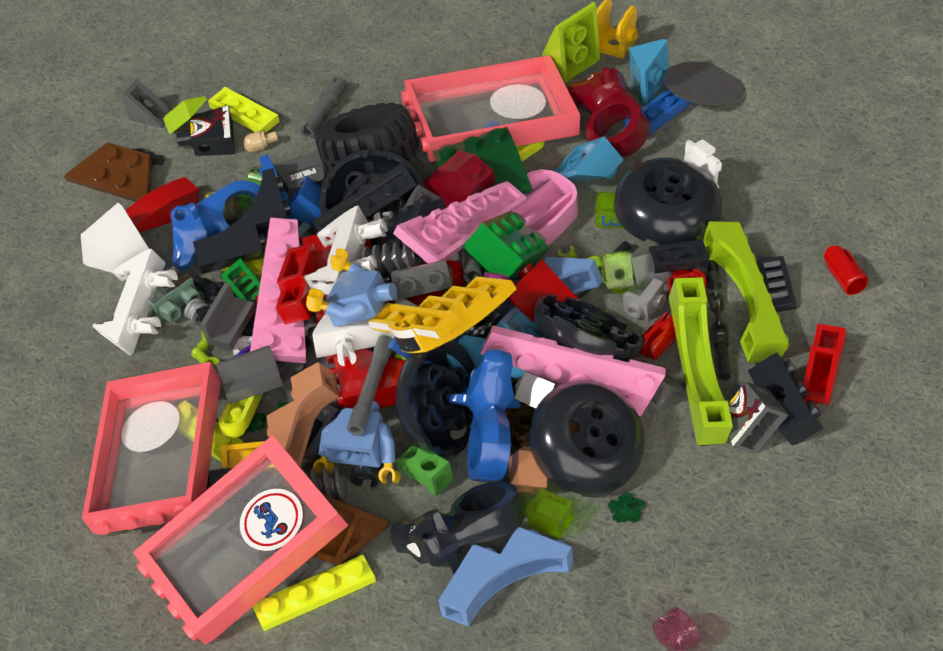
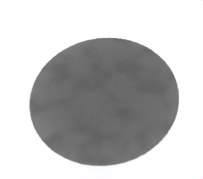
[663,62,744,105]

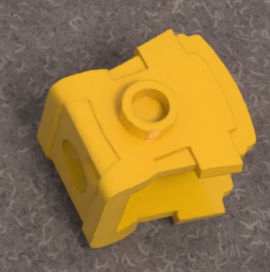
[597,0,638,59]

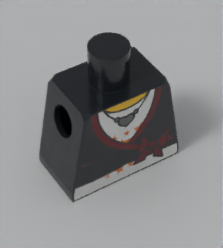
[176,106,235,156]

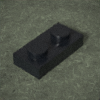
[648,239,709,274]

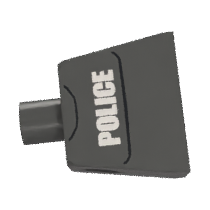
[274,151,326,200]

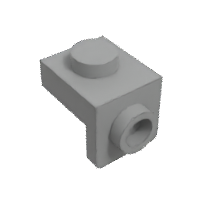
[623,278,666,321]

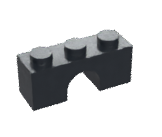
[748,352,823,446]

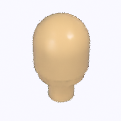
[243,131,279,153]

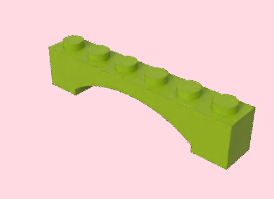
[703,221,789,363]
[669,277,733,445]

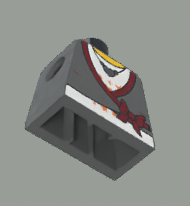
[728,382,788,454]

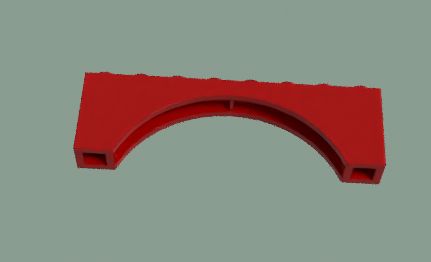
[302,232,405,409]

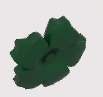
[243,412,267,435]
[608,492,645,523]

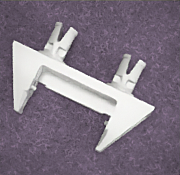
[304,206,388,295]
[92,249,178,355]
[312,297,418,366]

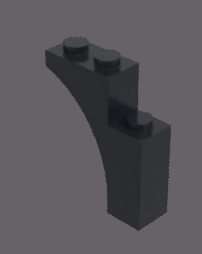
[193,168,291,274]

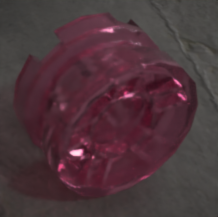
[652,607,701,651]

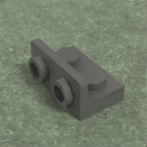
[391,260,454,300]

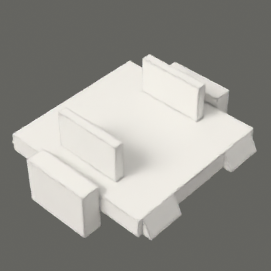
[684,139,722,189]

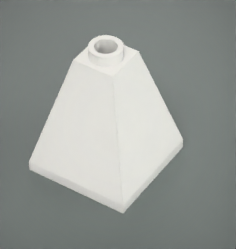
[81,203,149,272]

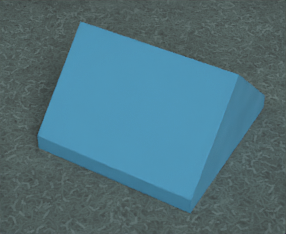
[629,39,669,107]

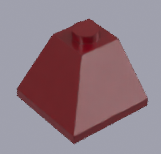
[423,150,496,208]

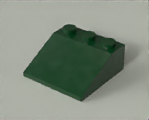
[433,127,533,194]

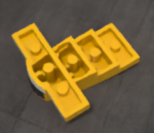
[368,276,516,353]

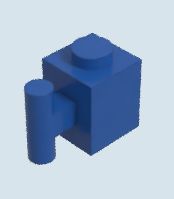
[289,176,322,228]

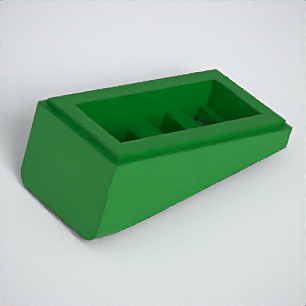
[220,258,261,313]

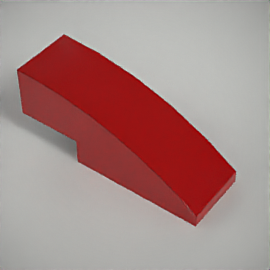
[125,177,199,232]
[275,243,316,325]
[803,324,847,405]

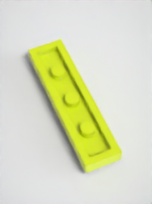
[252,555,376,631]

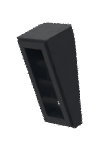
[757,256,797,312]

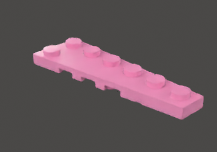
[393,181,527,263]
[250,218,306,363]
[481,326,666,416]

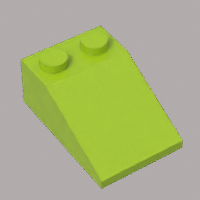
[542,2,600,84]

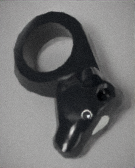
[390,481,525,575]

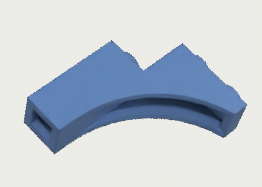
[500,257,603,321]
[438,527,574,627]

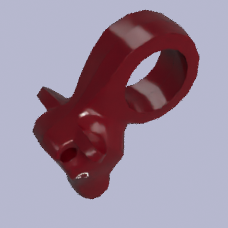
[566,67,650,158]

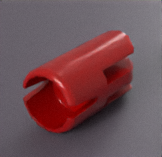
[824,245,869,295]
[639,312,677,360]

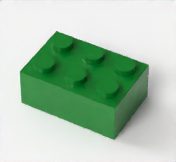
[462,211,550,280]

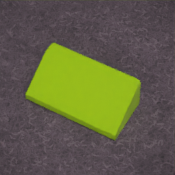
[163,96,207,134]

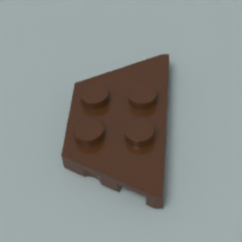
[64,142,153,202]
[282,478,389,566]

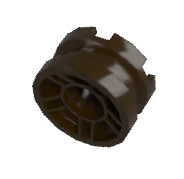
[507,404,535,448]

